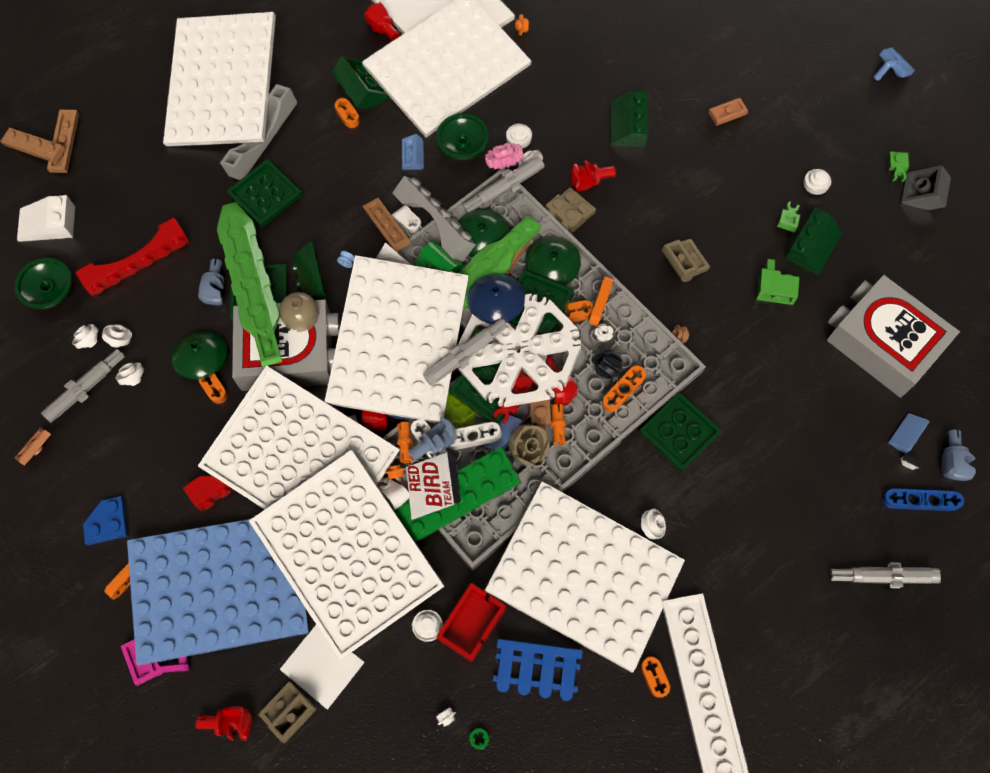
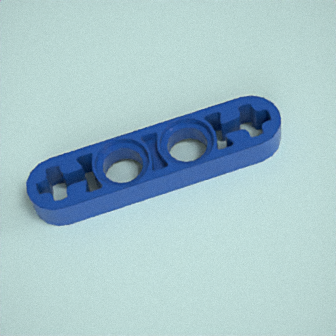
[882,489,964,511]

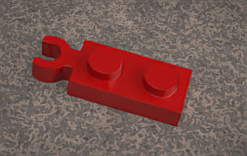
[494,373,534,424]

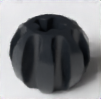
[594,350,623,379]

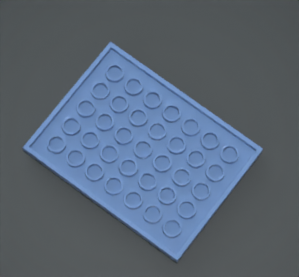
[127,519,309,666]

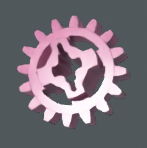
[485,143,524,169]

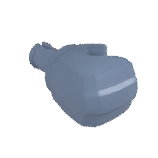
[198,259,225,306]
[408,417,457,461]
[941,430,976,481]

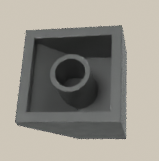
[902,165,951,210]

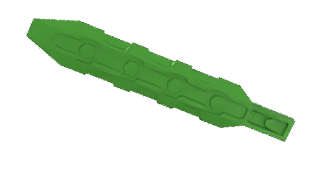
[217,202,282,367]
[458,215,541,310]

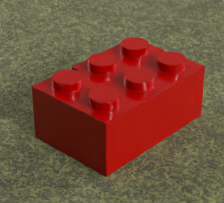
[436,583,506,663]

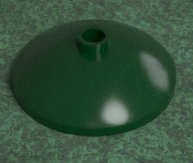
[436,113,489,160]
[458,209,510,257]
[525,236,581,285]
[14,258,72,309]
[170,330,228,379]

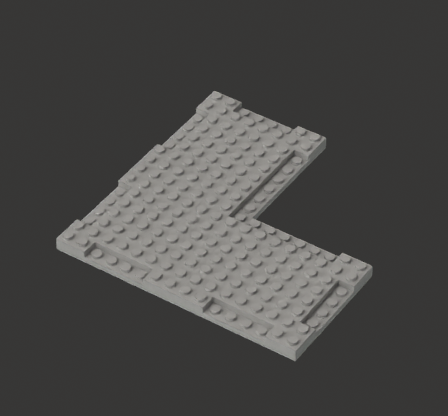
[382,168,706,571]

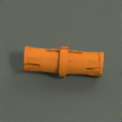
[551,404,566,445]
[397,422,413,464]

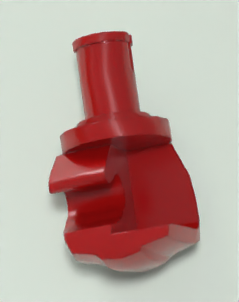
[364,2,400,41]
[570,160,615,192]
[545,357,578,406]
[361,410,388,435]
[196,706,252,741]

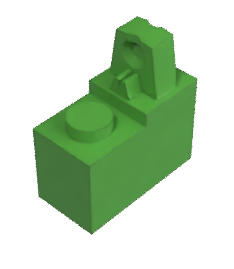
[756,259,799,305]

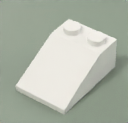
[17,195,75,241]

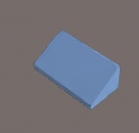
[402,134,424,170]
[888,413,930,454]
[484,415,523,451]

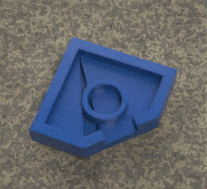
[83,496,128,545]

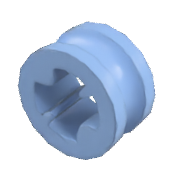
[337,251,355,268]

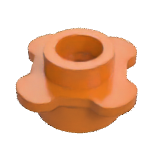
[515,14,529,36]
[385,465,405,479]

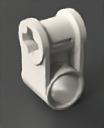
[392,205,422,238]
[377,478,409,511]

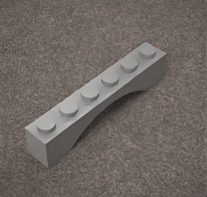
[220,84,298,180]
[393,176,476,262]

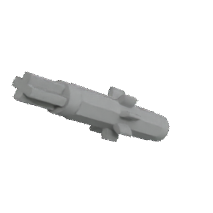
[462,156,544,213]
[423,318,508,386]
[41,349,124,423]
[830,562,941,588]

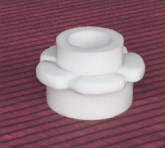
[595,324,613,342]
[436,707,456,727]

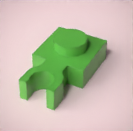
[888,152,909,182]
[777,201,800,232]

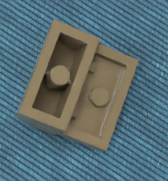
[662,238,710,282]
[258,682,317,744]

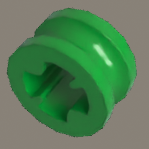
[469,728,489,750]

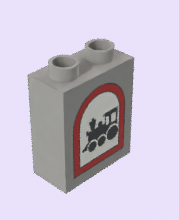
[827,275,960,398]
[232,300,341,391]

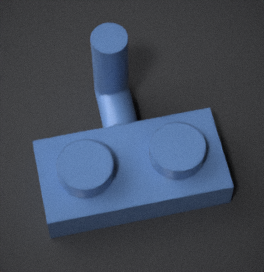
[874,48,915,80]

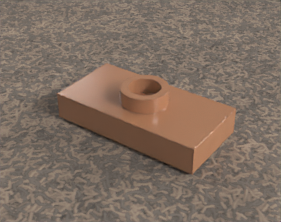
[708,98,748,126]
[15,428,51,466]

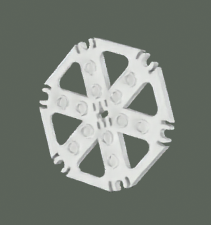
[458,294,581,407]

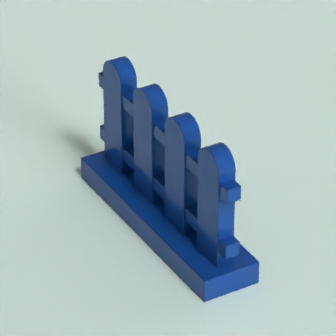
[493,638,582,701]

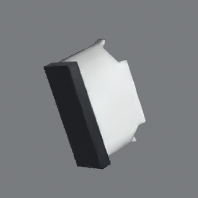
[900,454,923,470]

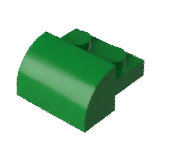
[412,241,464,273]

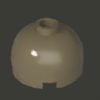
[279,292,320,332]
[508,424,550,465]

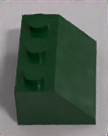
[332,56,390,109]
[611,90,648,147]
[785,207,842,276]
[292,242,329,307]

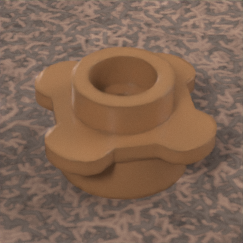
[672,325,689,344]

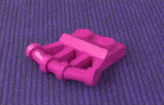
[121,639,189,686]

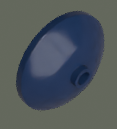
[467,274,525,324]

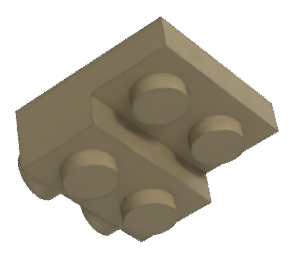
[545,187,596,234]

